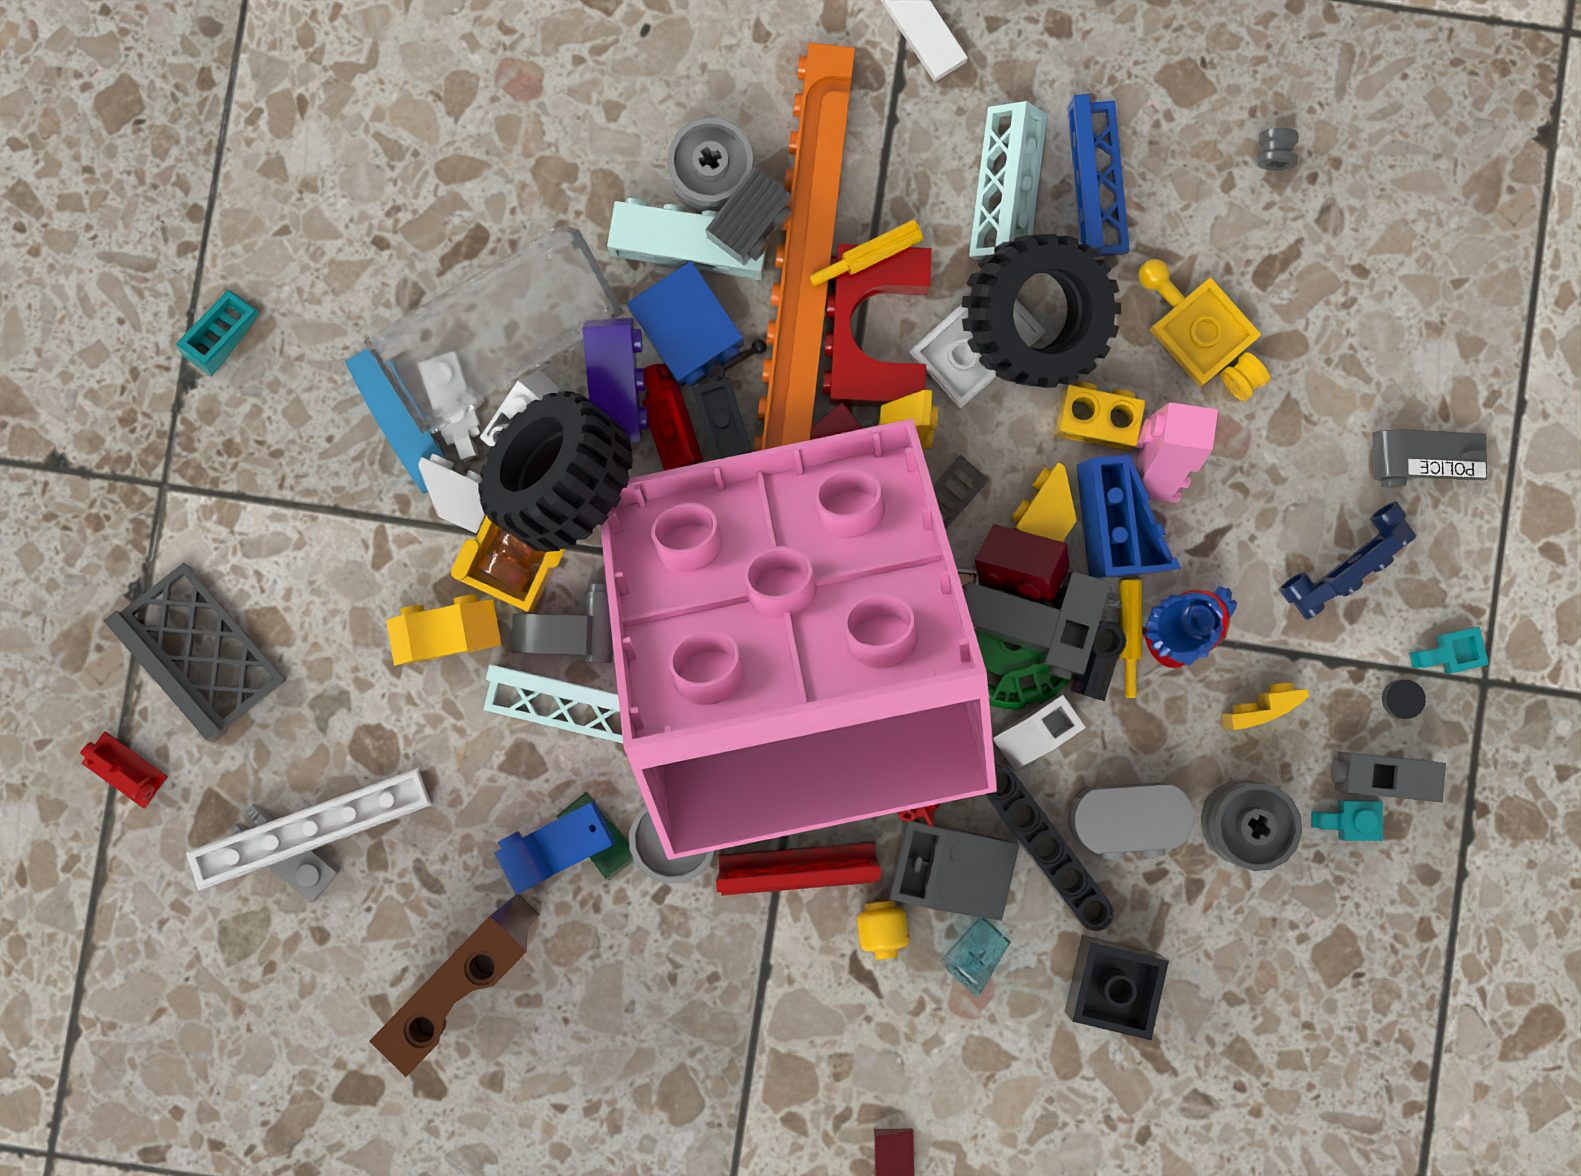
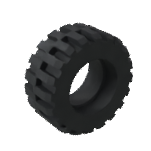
[962,234,1121,388]
[478,391,633,552]

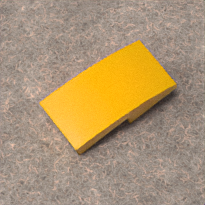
[1221,682,1309,730]

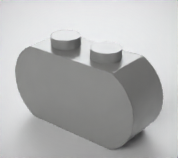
[1068,782,1194,860]

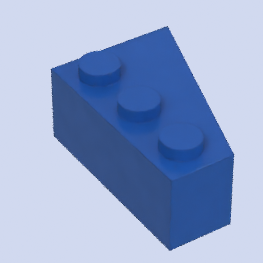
[1076,454,1181,579]

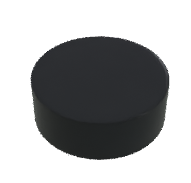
[1382,680,1426,719]

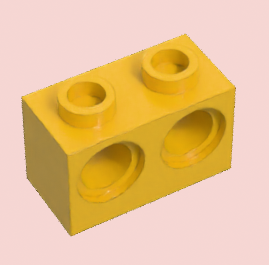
[1054,381,1146,452]

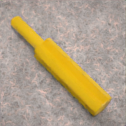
[810,219,923,286]
[1119,578,1143,698]

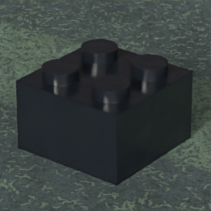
[1065,935,1169,1040]

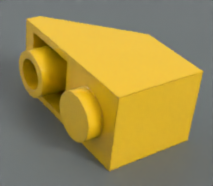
[878,390,938,454]
[1011,462,1077,542]

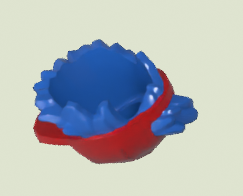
[1145,586,1237,669]

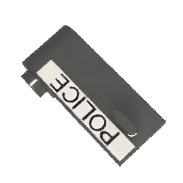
[1372,429,1487,488]

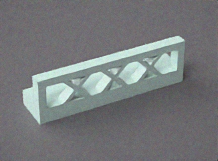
[969,101,1047,260]
[483,664,623,743]

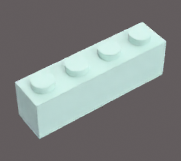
[607,198,769,281]

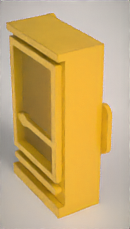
[451,515,566,614]

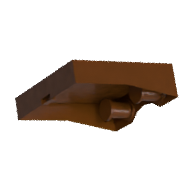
[369,894,540,1077]

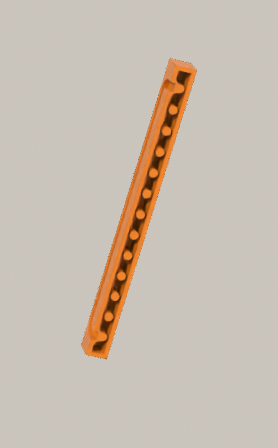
[753,42,855,452]

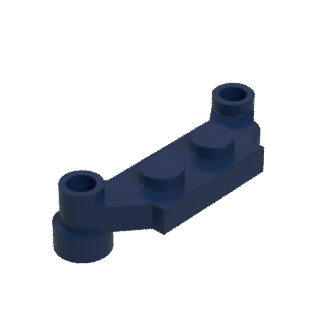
[1279,501,1417,619]

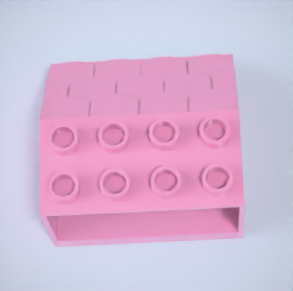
[600,418,997,860]

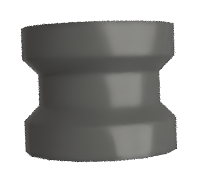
[1257,128,1299,171]

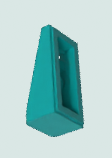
[176,289,260,377]

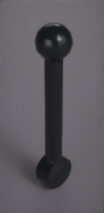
[708,339,767,380]

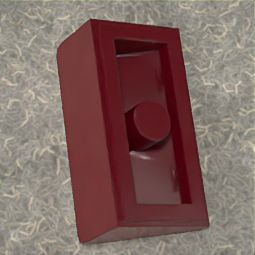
[874,1128,914,1176]

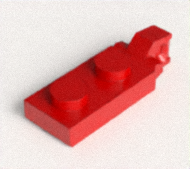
[642,363,703,471]

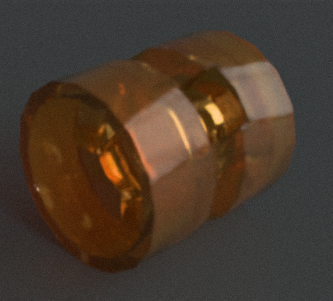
[478,528,546,592]

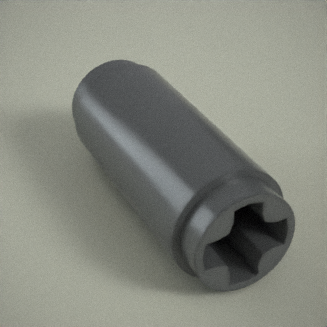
[585,584,614,663]

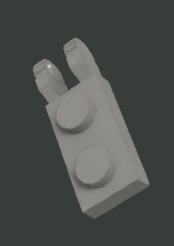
[230,804,340,903]

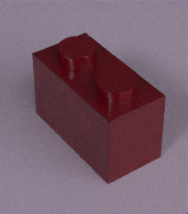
[975,524,1070,603]

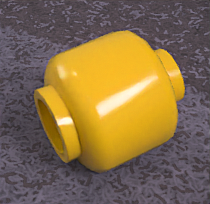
[856,900,910,960]

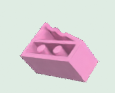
[1135,402,1218,503]

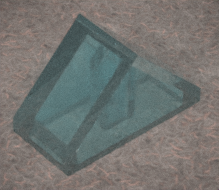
[941,917,1011,997]

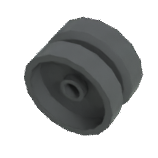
[1201,779,1302,871]

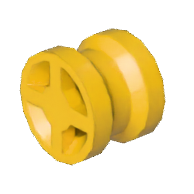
[1220,352,1271,402]

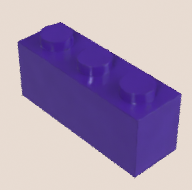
[582,318,649,442]

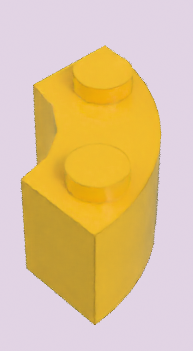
[386,594,501,666]

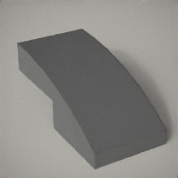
[511,614,592,655]

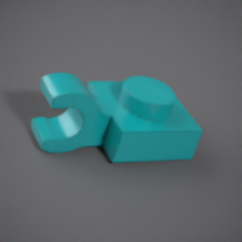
[1409,627,1489,674]
[1311,800,1383,841]

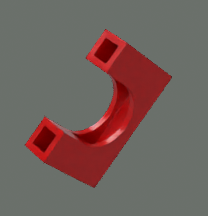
[823,244,932,407]

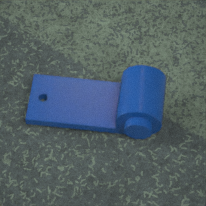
[494,801,616,895]

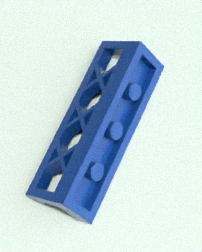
[1067,94,1130,257]

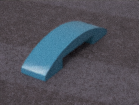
[345,342,456,494]

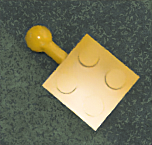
[1138,259,1261,388]

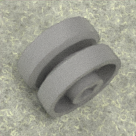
[667,117,754,215]
[629,804,715,883]

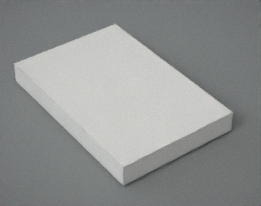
[908,299,1046,410]

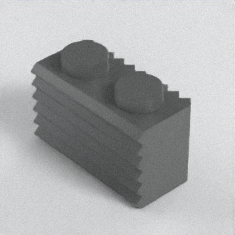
[706,167,793,266]

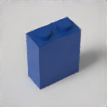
[626,261,744,388]

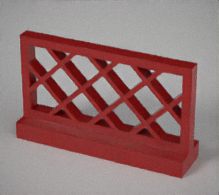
[716,842,881,896]

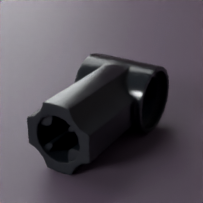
[1070,622,1126,701]

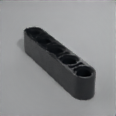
[984,764,1114,931]

